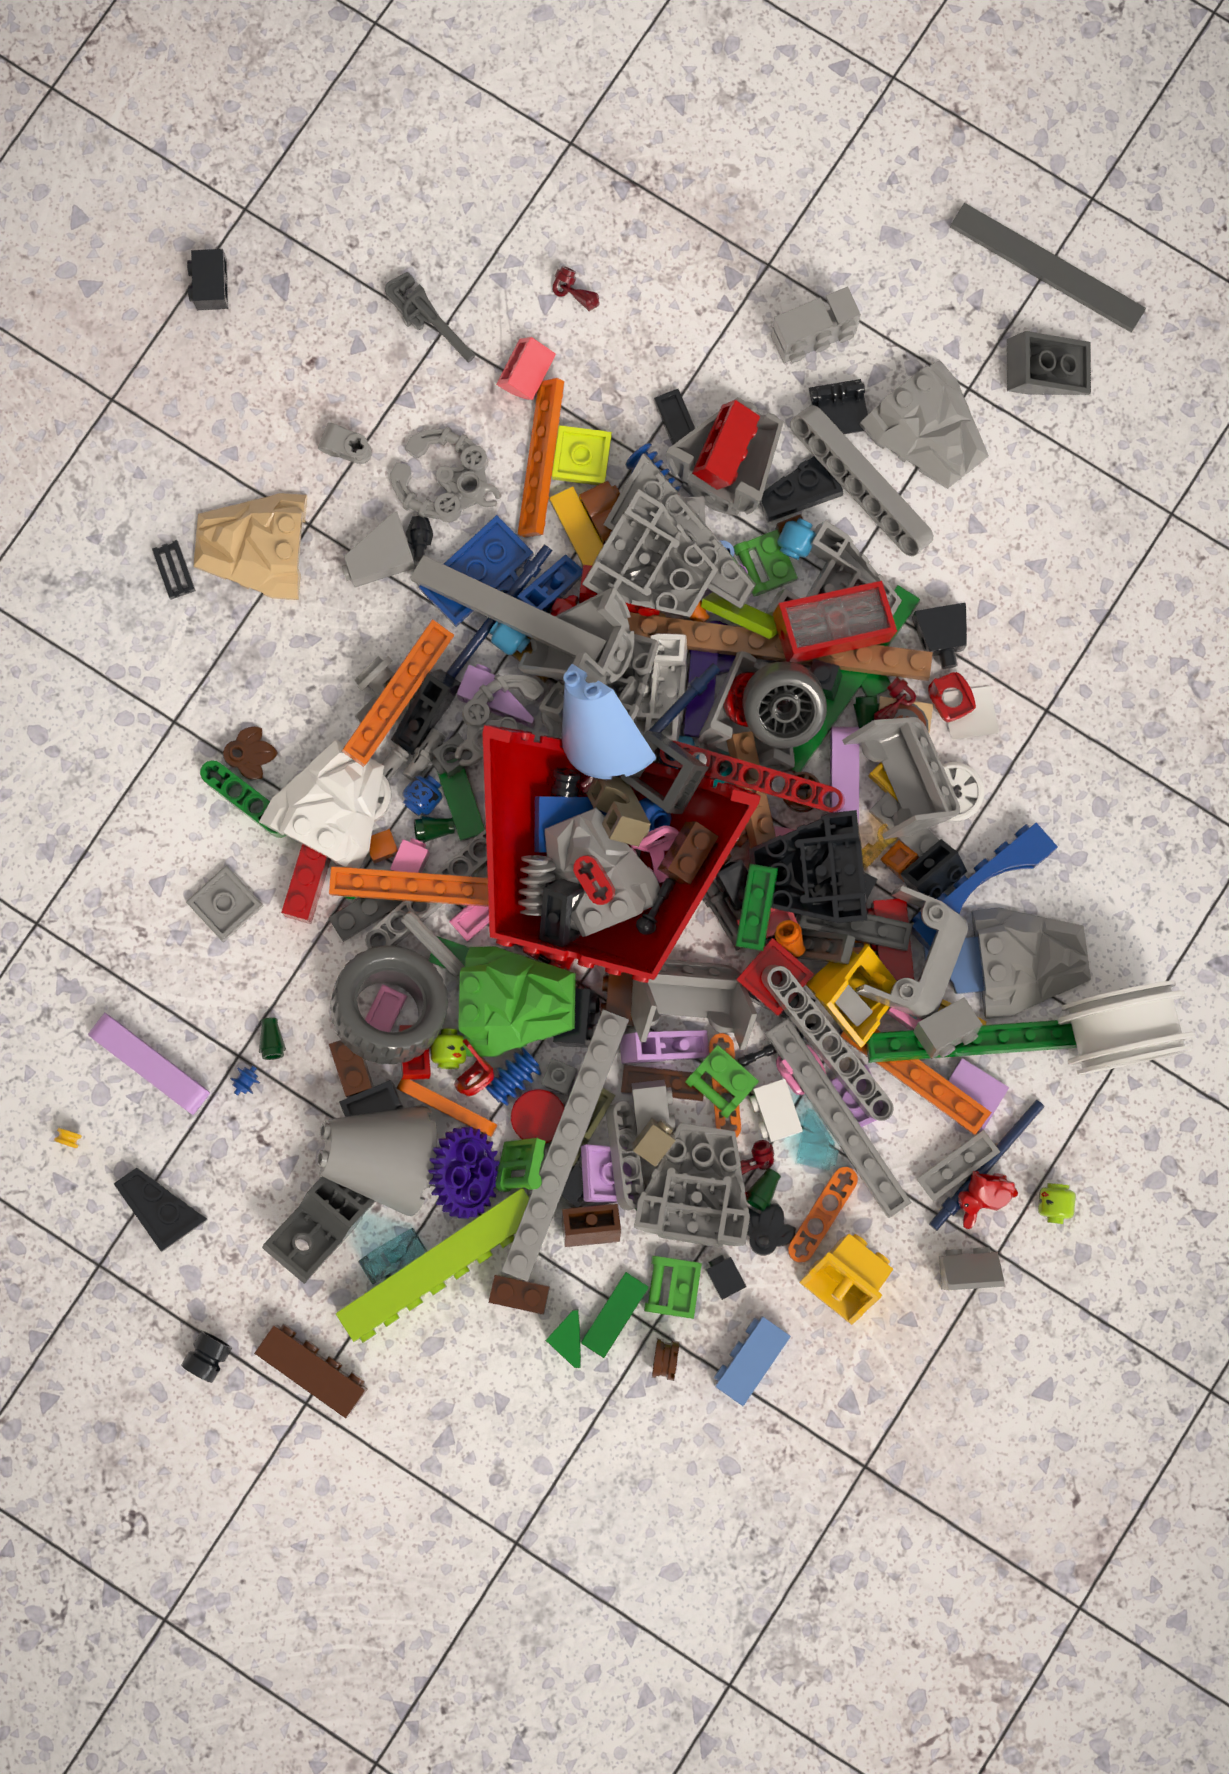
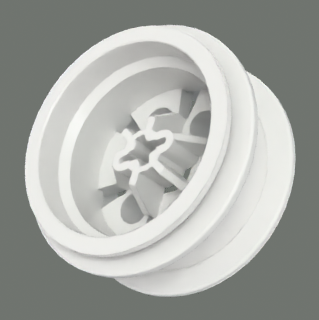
[1057,980,1196,1075]

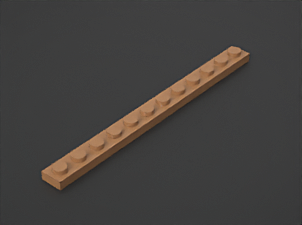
[627,613,933,681]

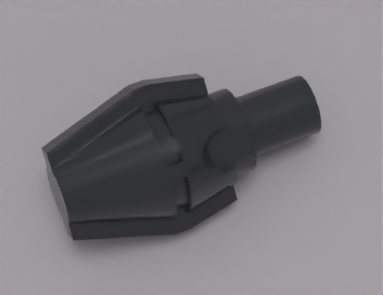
[406,515,433,562]

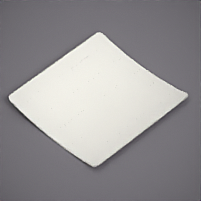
[943,686,1000,740]

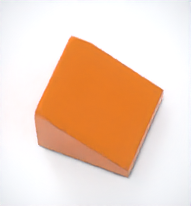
[369,829,398,864]
[880,840,919,882]

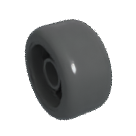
[742,661,827,748]

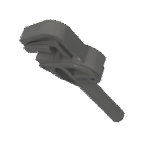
[385,272,475,362]

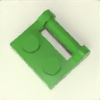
[733,530,798,597]
[685,1045,759,1119]
[496,1138,546,1192]
[644,1256,702,1319]

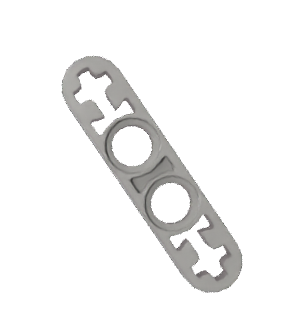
[606,1101,644,1211]

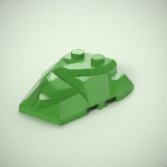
[458,946,576,1057]

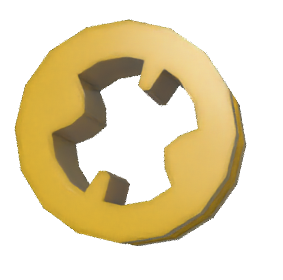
[54,1127,82,1148]

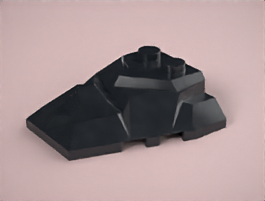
[749,810,868,923]

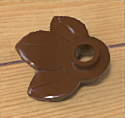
[223,726,278,780]

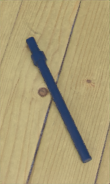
[446,544,553,678]
[616,663,720,777]
[929,1100,1045,1231]

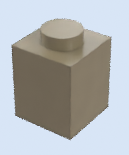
[632,1118,676,1167]

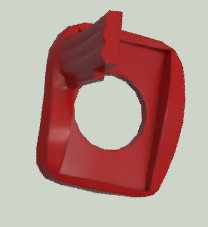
[928,672,976,722]
[454,1039,494,1096]

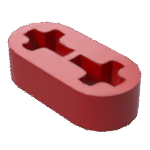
[573,855,615,905]

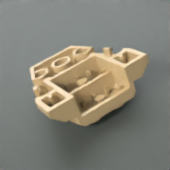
[193,493,307,600]

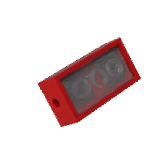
[773,581,897,663]

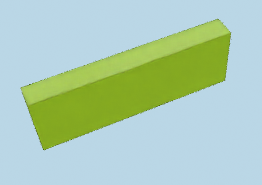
[701,592,778,639]

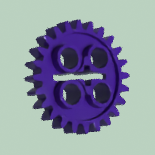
[428,1127,500,1219]

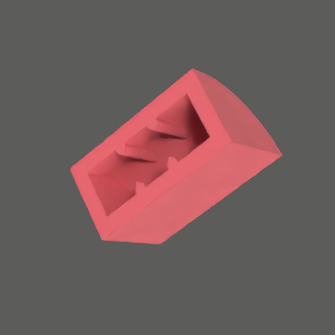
[496,337,556,400]

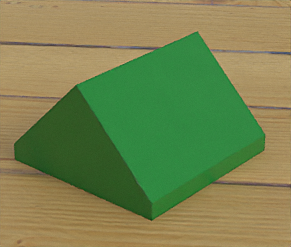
[545,1309,581,1368]

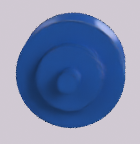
[230,1065,260,1096]

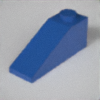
[516,554,583,613]

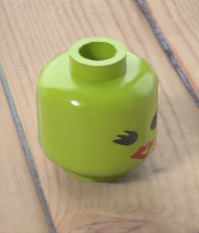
[431,1029,466,1069]
[1038,1183,1076,1224]

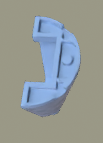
[561,664,656,779]

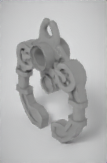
[390,427,501,523]
[454,674,562,766]

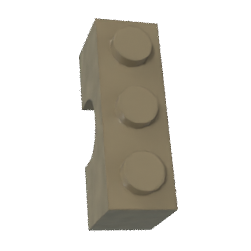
[587,776,651,847]

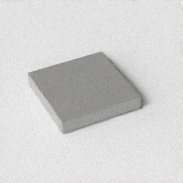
[186,865,264,943]

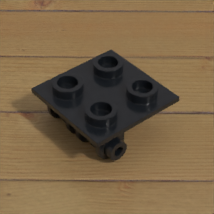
[809,379,868,434]

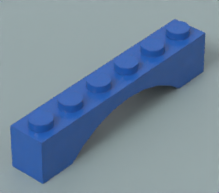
[911,822,1058,951]

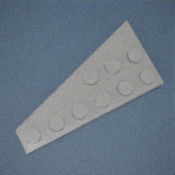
[603,454,756,608]

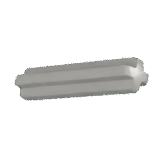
[401,911,465,977]

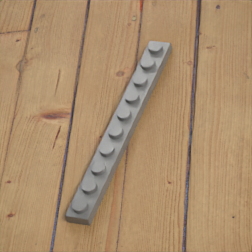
[501,1010,629,1282]

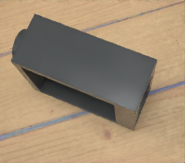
[621,731,709,815]

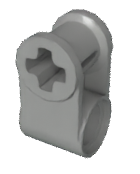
[318,423,372,464]

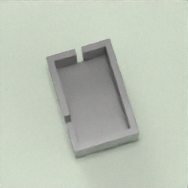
[771,286,861,363]

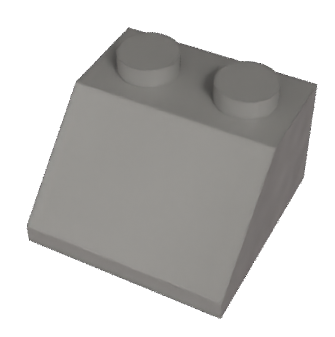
[939,1247,1005,1290]

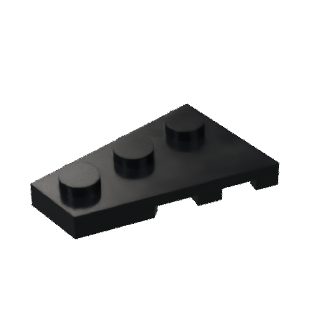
[760,456,843,522]
[114,1168,208,1253]

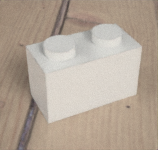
[749,1079,803,1143]

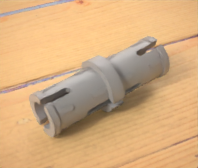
[402,728,446,781]

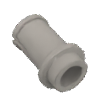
[382,745,410,780]

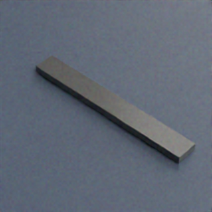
[950,203,1146,333]

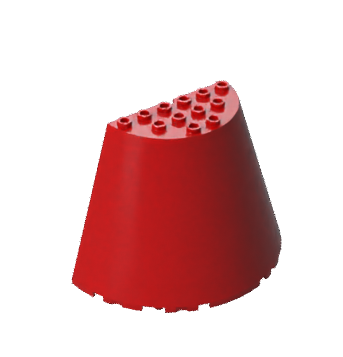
[483,725,761,983]

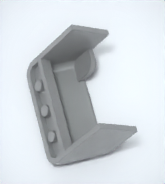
[842,717,960,839]
[855,886,968,1019]
[631,960,757,1050]

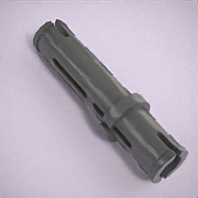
[704,880,743,951]

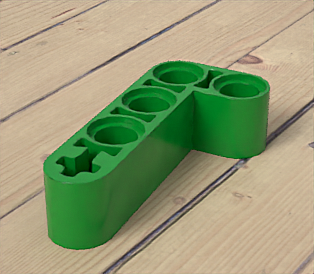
[200,760,287,838]

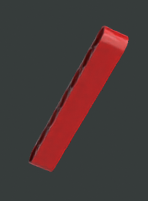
[660,740,845,813]

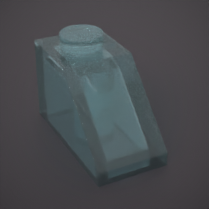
[795,1109,839,1171]
[358,1228,427,1285]

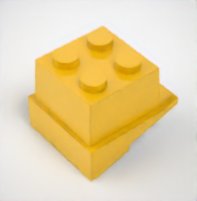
[806,944,897,1047]
[799,1234,893,1325]

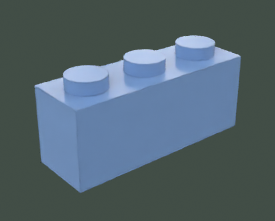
[714,1316,791,1406]

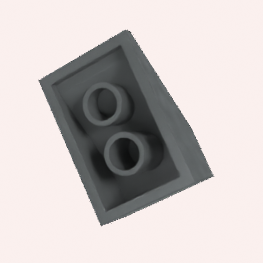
[1007,331,1091,395]

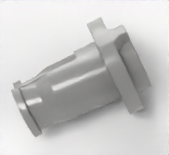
[354,656,415,702]

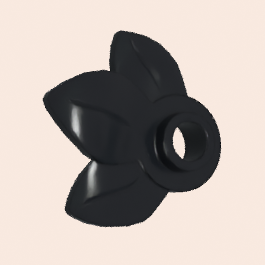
[747,1203,796,1256]

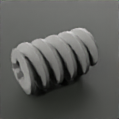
[518,855,556,916]

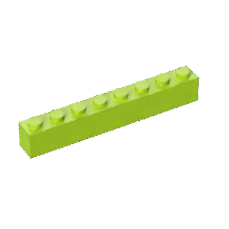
[335,1188,530,1343]

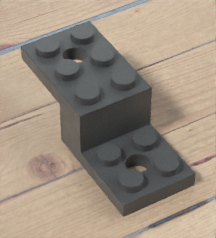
[262,1177,376,1284]

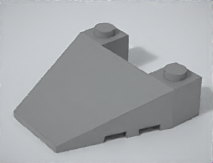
[766,520,902,616]

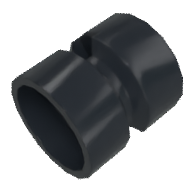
[181,1330,232,1383]

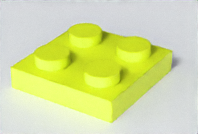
[552,425,612,485]

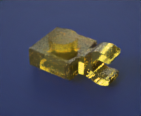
[862,823,898,871]

